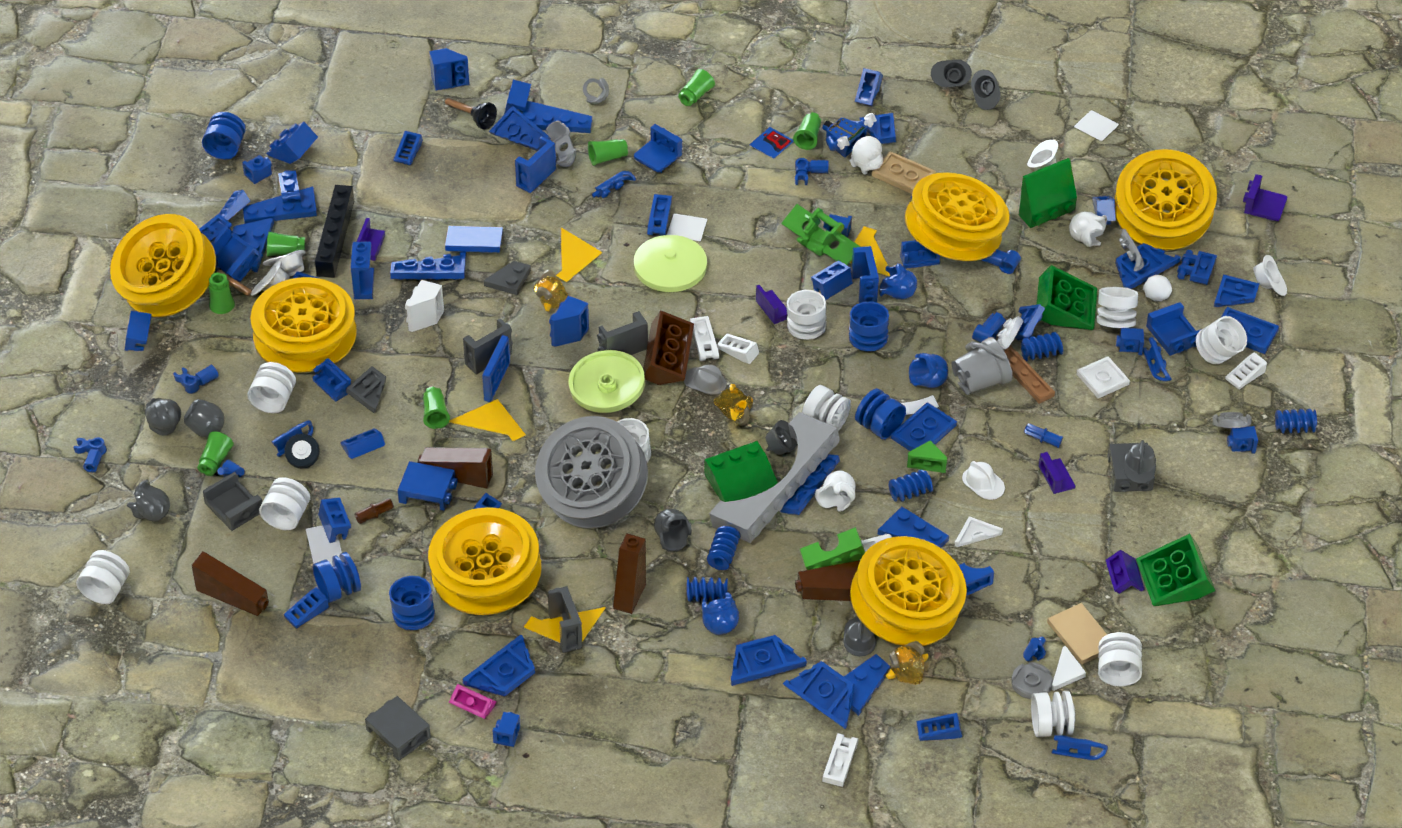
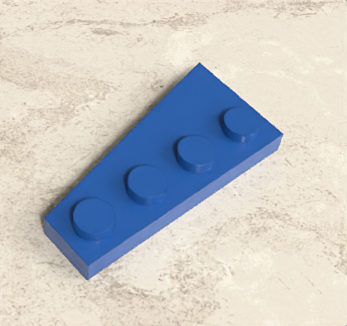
[243,186,317,223]
[780,454,840,515]

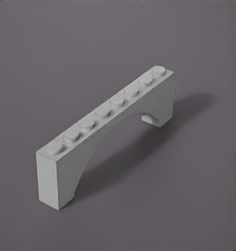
[709,412,840,543]

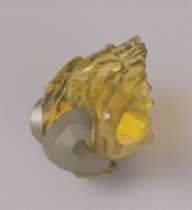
[533,270,568,312]
[713,384,753,426]
[885,641,928,685]

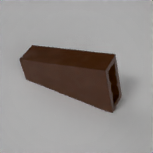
[417,447,493,489]
[613,533,646,614]
[192,551,269,616]
[795,560,860,601]

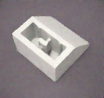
[405,280,444,332]

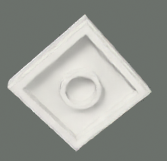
[1077,356,1130,398]

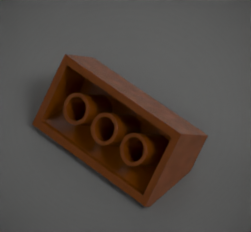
[643,310,694,385]

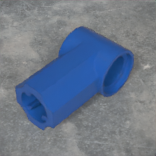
[981,249,1021,274]
[972,312,1006,343]

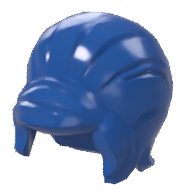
[879,263,917,300]
[909,353,948,388]
[702,592,739,635]

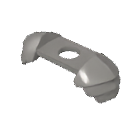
[546,121,576,167]

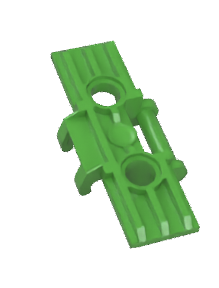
[781,204,860,266]

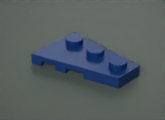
[877,507,949,548]
[844,654,890,716]

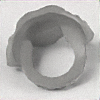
[583,78,609,105]

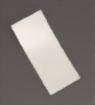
[901,395,939,415]

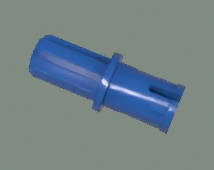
[1024,423,1063,448]

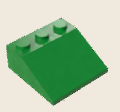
[1018,158,1077,228]
[1036,265,1097,330]
[704,441,778,502]
[1136,533,1215,606]

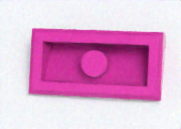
[449,684,496,719]

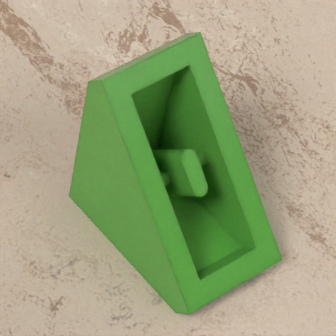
[907,440,947,473]

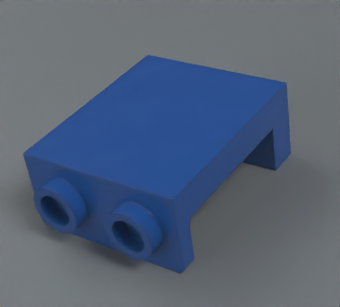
[515,137,556,193]
[212,226,262,282]
[351,242,374,299]
[851,246,879,303]
[1146,302,1202,356]
[398,461,457,511]

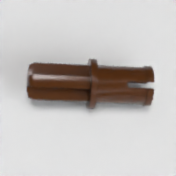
[354,498,394,524]

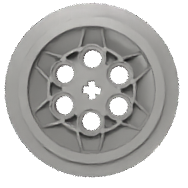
[535,416,648,528]

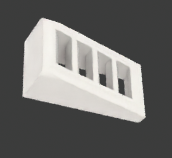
[717,334,759,364]
[1225,353,1267,389]

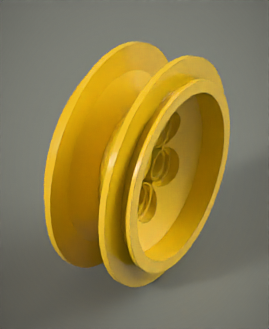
[1114,149,1217,250]
[905,173,1009,261]
[110,214,216,317]
[250,277,357,372]
[428,507,542,615]
[850,536,967,646]

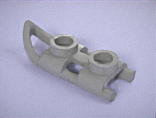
[1119,229,1144,271]

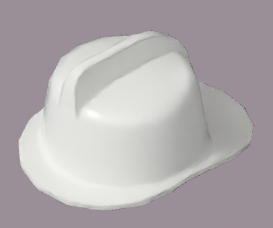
[1027,140,1058,171]
[263,250,306,277]
[1253,255,1287,296]
[251,261,290,296]
[962,461,1005,500]

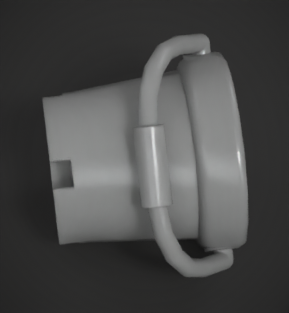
[951,337,1013,395]

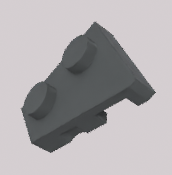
[484,261,531,295]
[346,366,386,413]

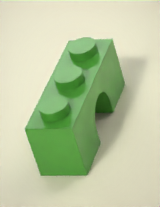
[800,527,865,570]

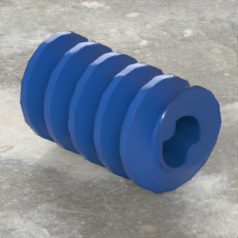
[1021,332,1063,362]
[1275,409,1317,434]
[888,470,933,502]
[707,526,741,570]
[686,576,728,603]

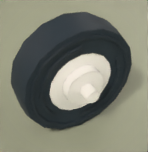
[284,433,320,469]

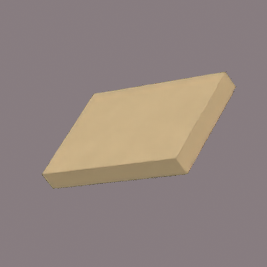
[872,151,936,194]
[1047,603,1107,665]

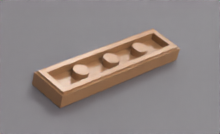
[1003,345,1055,404]

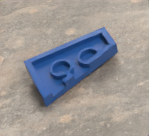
[489,106,551,151]

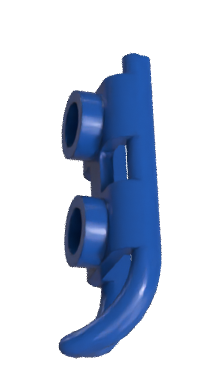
[592,171,636,198]
[1143,337,1171,381]
[271,420,314,457]
[1052,735,1108,760]

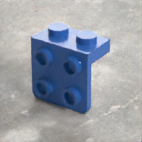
[634,124,682,173]

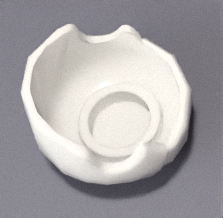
[1143,275,1172,302]

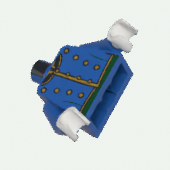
[822,113,877,157]

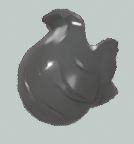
[145,398,182,436]
[184,399,225,438]
[127,479,170,521]
[654,509,692,552]

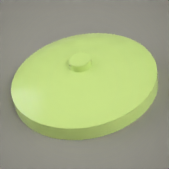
[634,235,707,292]
[569,350,645,413]

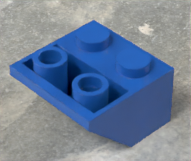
[429,48,470,91]
[266,122,318,164]
[549,296,589,347]

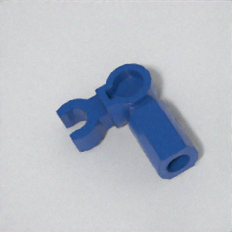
[795,158,829,185]
[173,364,219,394]
[73,437,107,472]

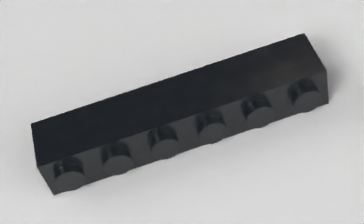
[315,185,355,278]

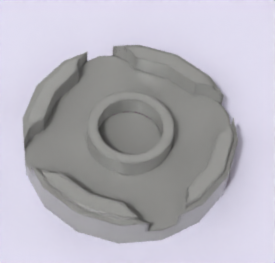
[1212,412,1252,428]
[1011,662,1053,699]

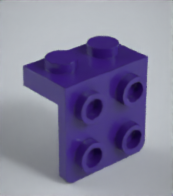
[1243,174,1287,221]

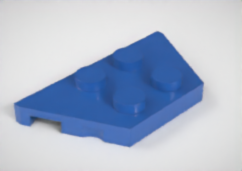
[232,218,274,272]
[1115,243,1181,289]
[462,635,535,696]
[731,635,807,686]
[783,661,855,729]

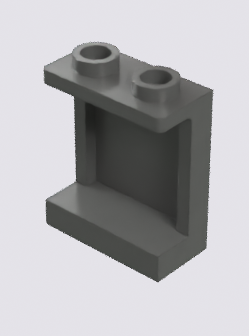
[597,311,648,355]
[463,318,513,375]
[1107,443,1155,492]
[203,472,263,531]
[548,586,582,653]
[365,696,431,761]

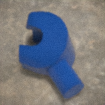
[218,460,245,477]
[1023,637,1046,661]

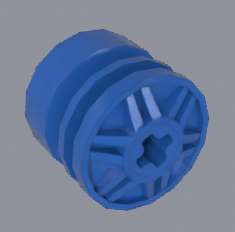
[202,112,246,160]
[849,301,889,351]
[855,388,906,440]
[312,552,361,603]
[389,576,435,630]

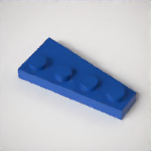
[523,101,593,133]
[390,252,466,280]

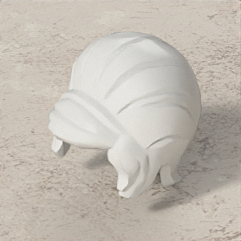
[850,136,883,175]
[1069,212,1107,247]
[815,471,856,512]

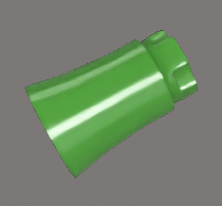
[678,69,715,106]
[793,112,821,150]
[588,139,628,166]
[267,231,305,257]
[209,272,235,314]
[423,386,450,429]
[197,431,234,476]

